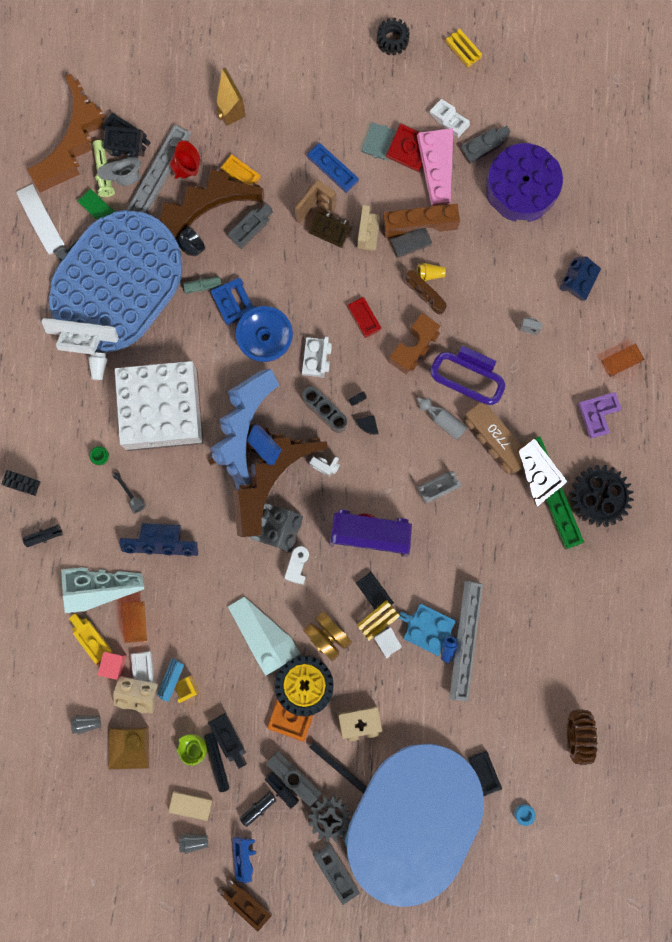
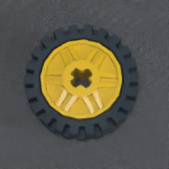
[275,656,334,716]

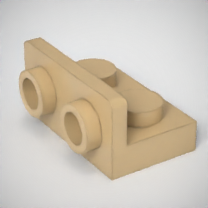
[357,205,380,251]

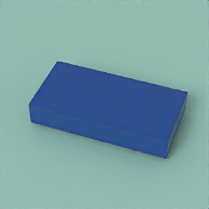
[247,425,282,465]

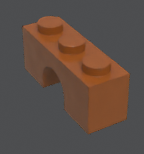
[388,313,441,375]

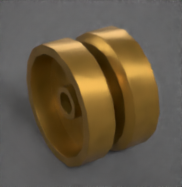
[303,611,352,662]

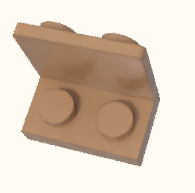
[295,179,336,224]

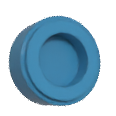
[514,804,536,826]

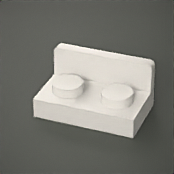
[302,337,332,378]

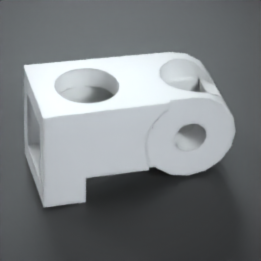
[285,546,309,585]

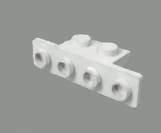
[42,318,119,355]

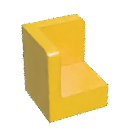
[175,675,200,703]

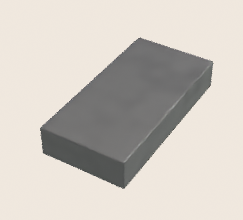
[391,228,432,258]

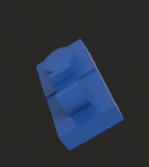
[232,837,256,883]

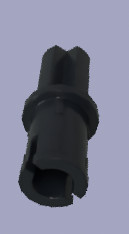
[22,524,63,547]
[265,772,299,809]
[240,791,277,827]

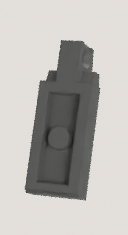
[460,126,511,164]
[227,204,273,249]

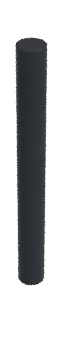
[309,742,367,794]

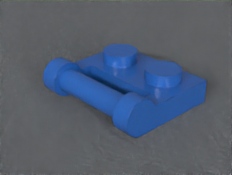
[211,278,255,325]

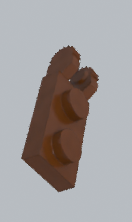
[405,269,447,315]
[217,876,272,932]

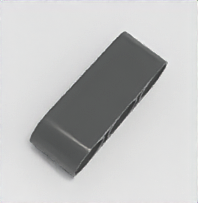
[303,387,347,433]

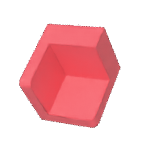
[98,652,127,680]

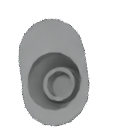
[97,157,141,186]

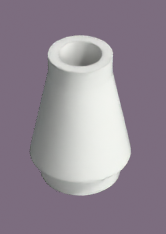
[88,352,107,380]

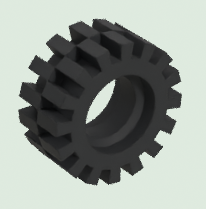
[377,18,410,56]
[1,470,41,496]

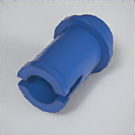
[441,636,458,663]

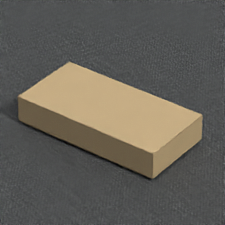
[168,791,213,821]

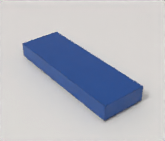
[307,142,359,193]

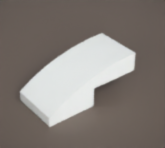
[430,99,470,138]

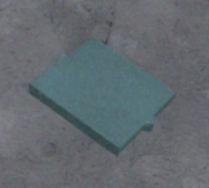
[361,122,397,161]

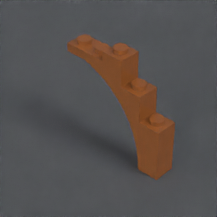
[27,74,105,192]

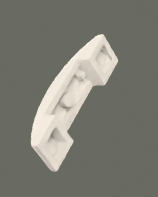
[16,184,66,255]

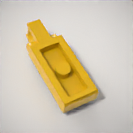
[69,613,113,665]

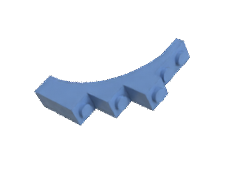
[210,369,280,489]

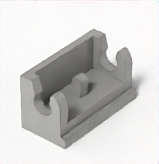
[417,471,462,505]

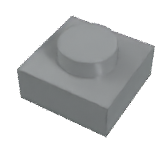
[519,318,543,335]

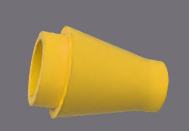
[417,263,446,281]

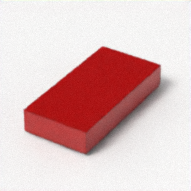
[347,296,382,338]

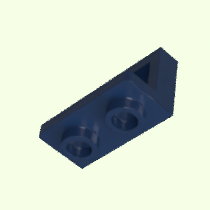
[560,256,601,301]

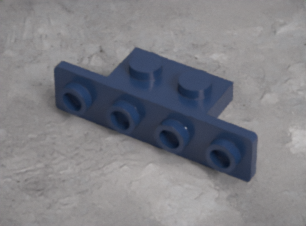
[119,523,199,557]

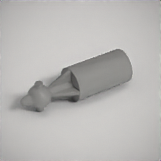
[417,397,468,440]

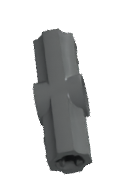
[266,751,322,807]

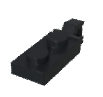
[208,712,247,769]

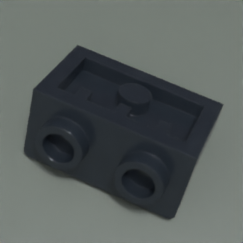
[103,126,144,158]

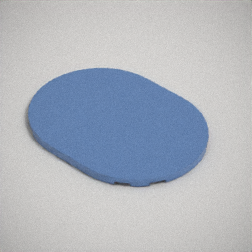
[49,210,182,353]
[346,743,484,907]

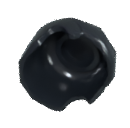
[178,227,205,257]

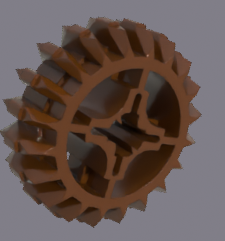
[567,709,598,765]

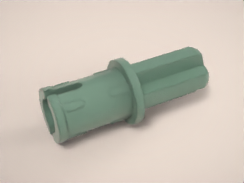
[183,276,221,294]

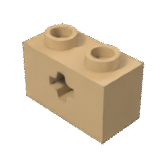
[338,706,382,742]

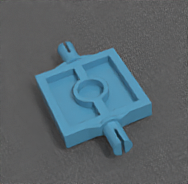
[398,603,457,656]

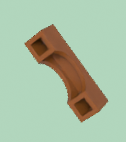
[382,203,460,238]

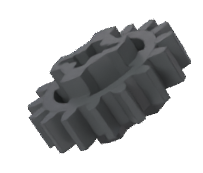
[308,795,351,842]

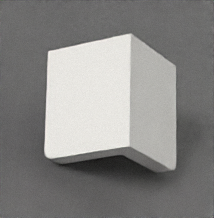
[374,627,402,658]

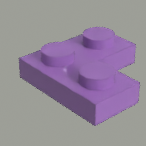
[578,392,622,439]

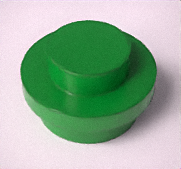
[89,446,109,466]

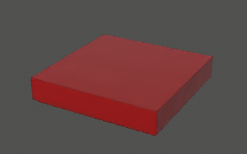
[386,123,422,172]

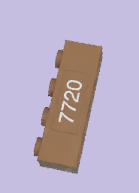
[463,402,522,476]

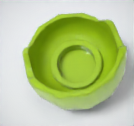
[176,734,207,766]

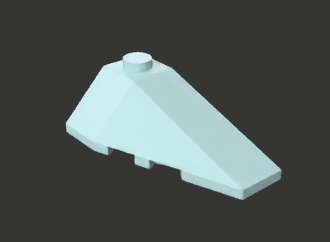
[61,567,144,613]
[228,597,300,676]

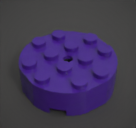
[486,143,563,222]

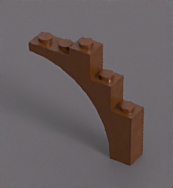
[160,169,265,243]
[233,434,328,537]

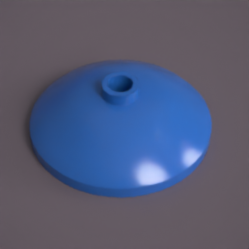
[236,306,293,362]

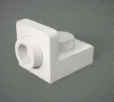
[309,457,340,477]

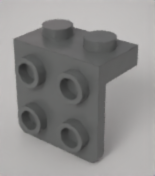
[250,503,303,553]

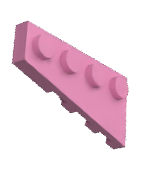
[417,128,453,206]

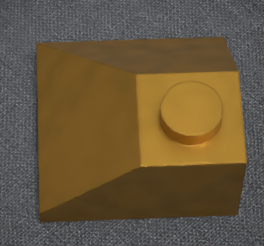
[216,67,246,126]
[108,727,149,769]

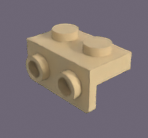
[113,676,158,714]

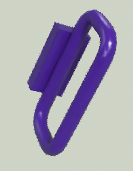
[430,346,505,405]

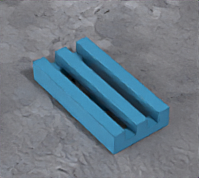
[157,658,184,702]

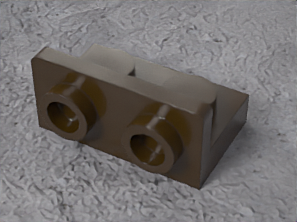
[308,210,353,248]

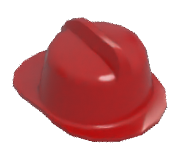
[170,140,200,179]

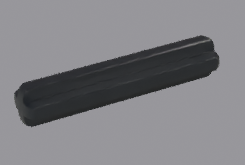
[204,732,230,793]

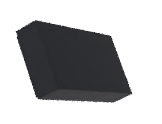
[356,572,394,609]
[468,750,502,796]

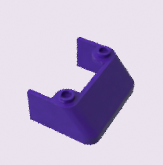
[330,510,412,557]

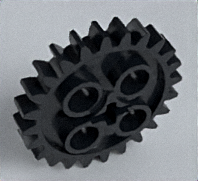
[569,465,634,527]

